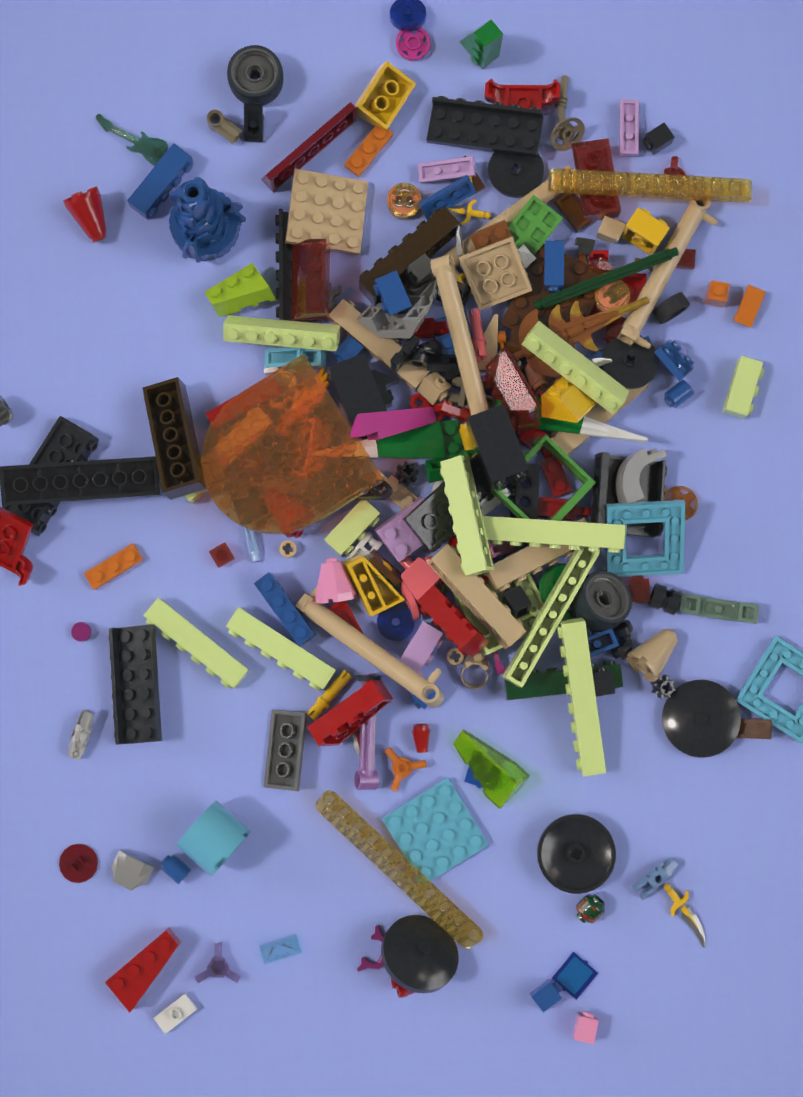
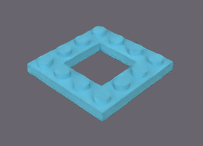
[606,500,685,577]
[735,636,803,743]

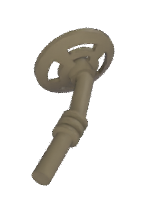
[550,75,585,151]

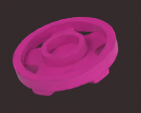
[396,26,430,61]

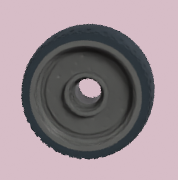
[227,45,284,106]
[570,571,632,632]

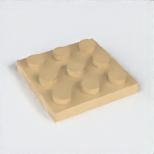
[459,236,533,310]

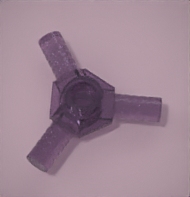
[195,942,241,983]

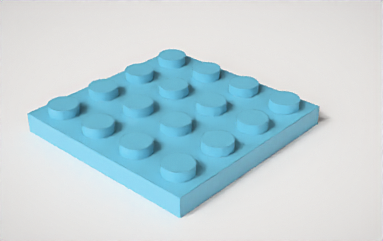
[382,778,489,886]

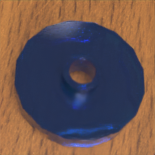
[390,0,427,32]
[377,603,415,641]

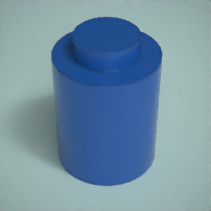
[664,379,694,408]
[160,854,191,885]

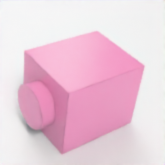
[572,1011,599,1044]

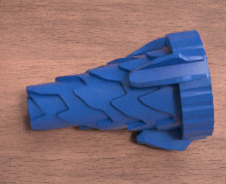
[169,177,246,263]

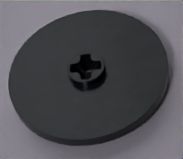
[488,152,544,198]
[602,338,659,389]

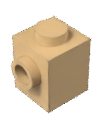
[417,372,452,405]

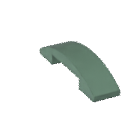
[679,593,759,624]

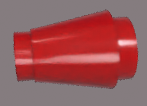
[411,724,431,753]

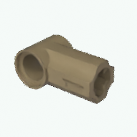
[207,109,243,145]

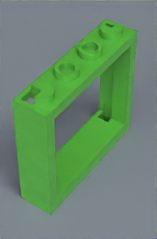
[491,435,596,521]

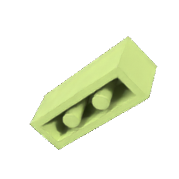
[722,355,764,419]
[324,500,380,557]

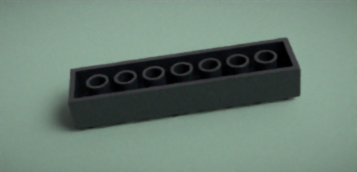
[0,456,160,506]

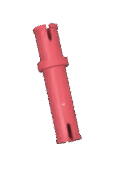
[468,309,487,362]

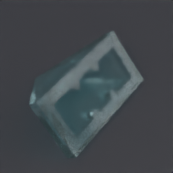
[259,933,302,965]

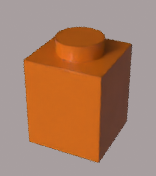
[704,280,730,307]

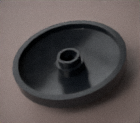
[662,680,741,758]
[537,814,616,894]
[381,915,459,993]

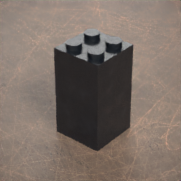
[328,353,387,439]
[467,404,529,491]

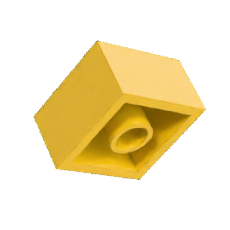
[620,208,670,256]

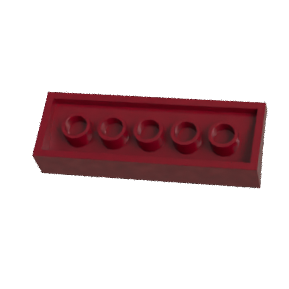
[261,102,356,192]

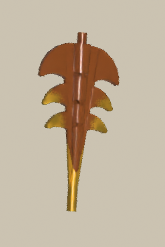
[513,296,650,377]

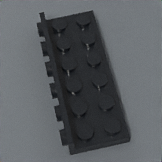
[426,96,544,157]
[275,209,322,323]
[2,416,99,536]
[403,453,495,552]
[108,624,162,745]

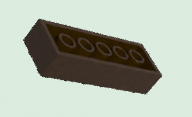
[359,206,460,306]
[142,377,207,500]

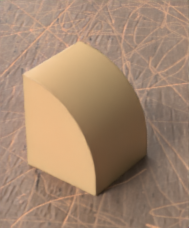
[596,216,625,243]

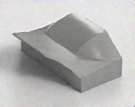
[111,849,155,891]

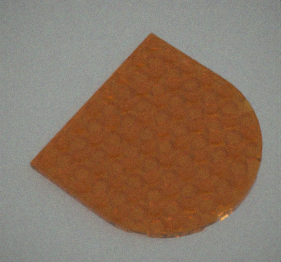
[201,354,384,534]

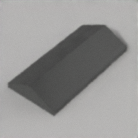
[264,710,307,791]

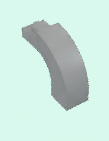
[615,448,667,503]

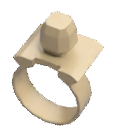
[461,650,490,689]

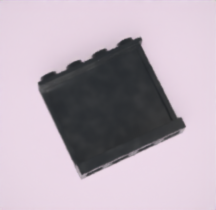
[590,452,667,538]

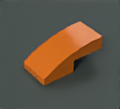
[733,284,766,328]

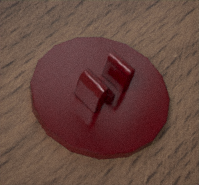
[59,844,98,883]

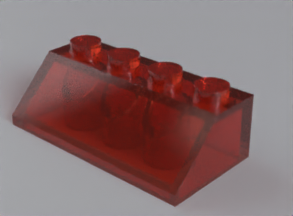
[571,138,621,220]
[291,239,330,321]
[484,347,541,435]

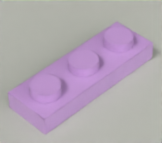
[619,99,639,156]
[418,156,476,183]

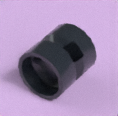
[648,583,682,615]

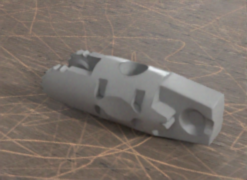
[67,709,94,760]

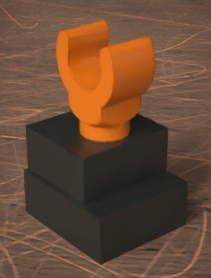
[574,237,595,264]

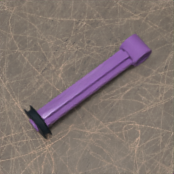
[354,673,384,790]

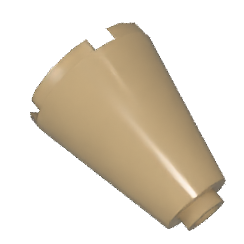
[626,629,678,682]

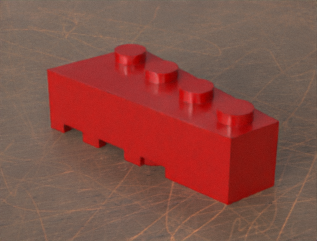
[418,585,489,658]
[307,679,393,746]
[105,927,182,1013]

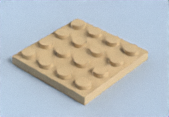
[285,169,368,255]

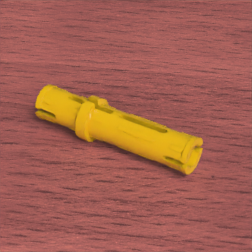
[306,670,353,721]

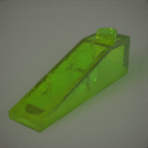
[453,729,530,809]

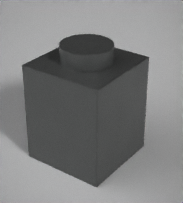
[405,253,433,288]

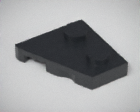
[390,335,421,373]

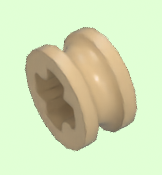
[279,540,297,558]
[446,648,464,665]

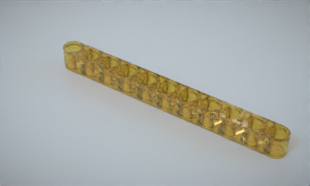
[548,169,752,203]
[315,790,483,949]

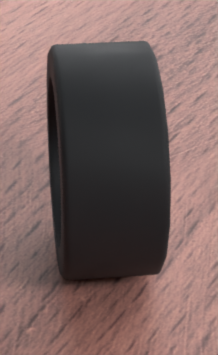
[652,292,690,325]

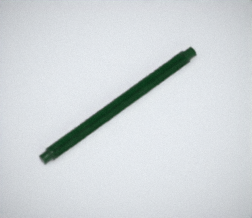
[533,247,679,310]

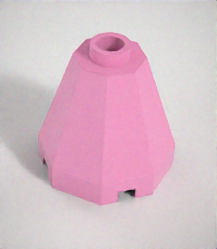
[315,557,358,603]

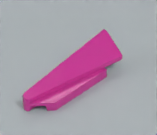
[350,407,437,440]

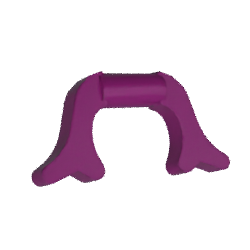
[357,925,384,972]

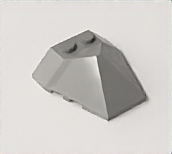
[357,275,438,339]

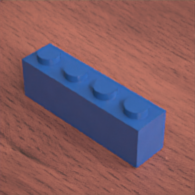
[127,143,194,219]
[253,572,317,646]

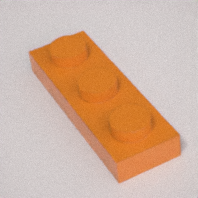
[344,126,393,178]
[84,543,144,590]

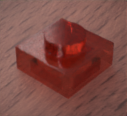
[676,249,696,270]
[588,257,614,273]
[209,542,235,568]

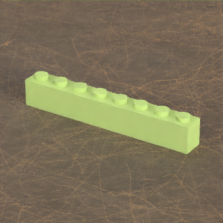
[482,516,626,553]
[502,546,600,688]
[557,618,606,777]

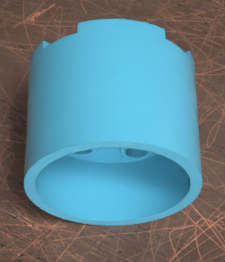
[176,800,251,877]

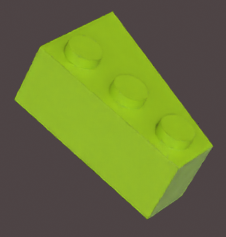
[204,263,276,317]

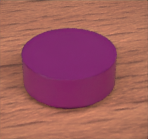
[71,622,92,642]

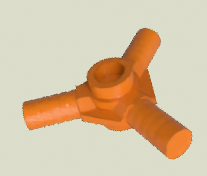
[384,746,427,792]

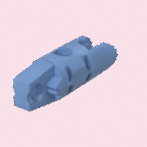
[632,858,678,900]

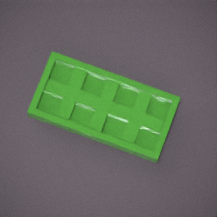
[508,194,563,255]

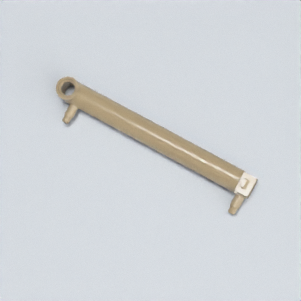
[437,165,584,282]
[617,192,718,349]
[430,254,489,416]
[295,587,444,708]

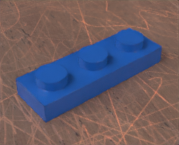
[418,175,476,220]

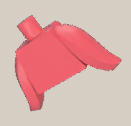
[400,556,443,621]

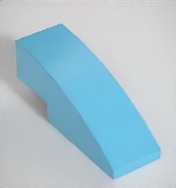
[265,347,326,369]

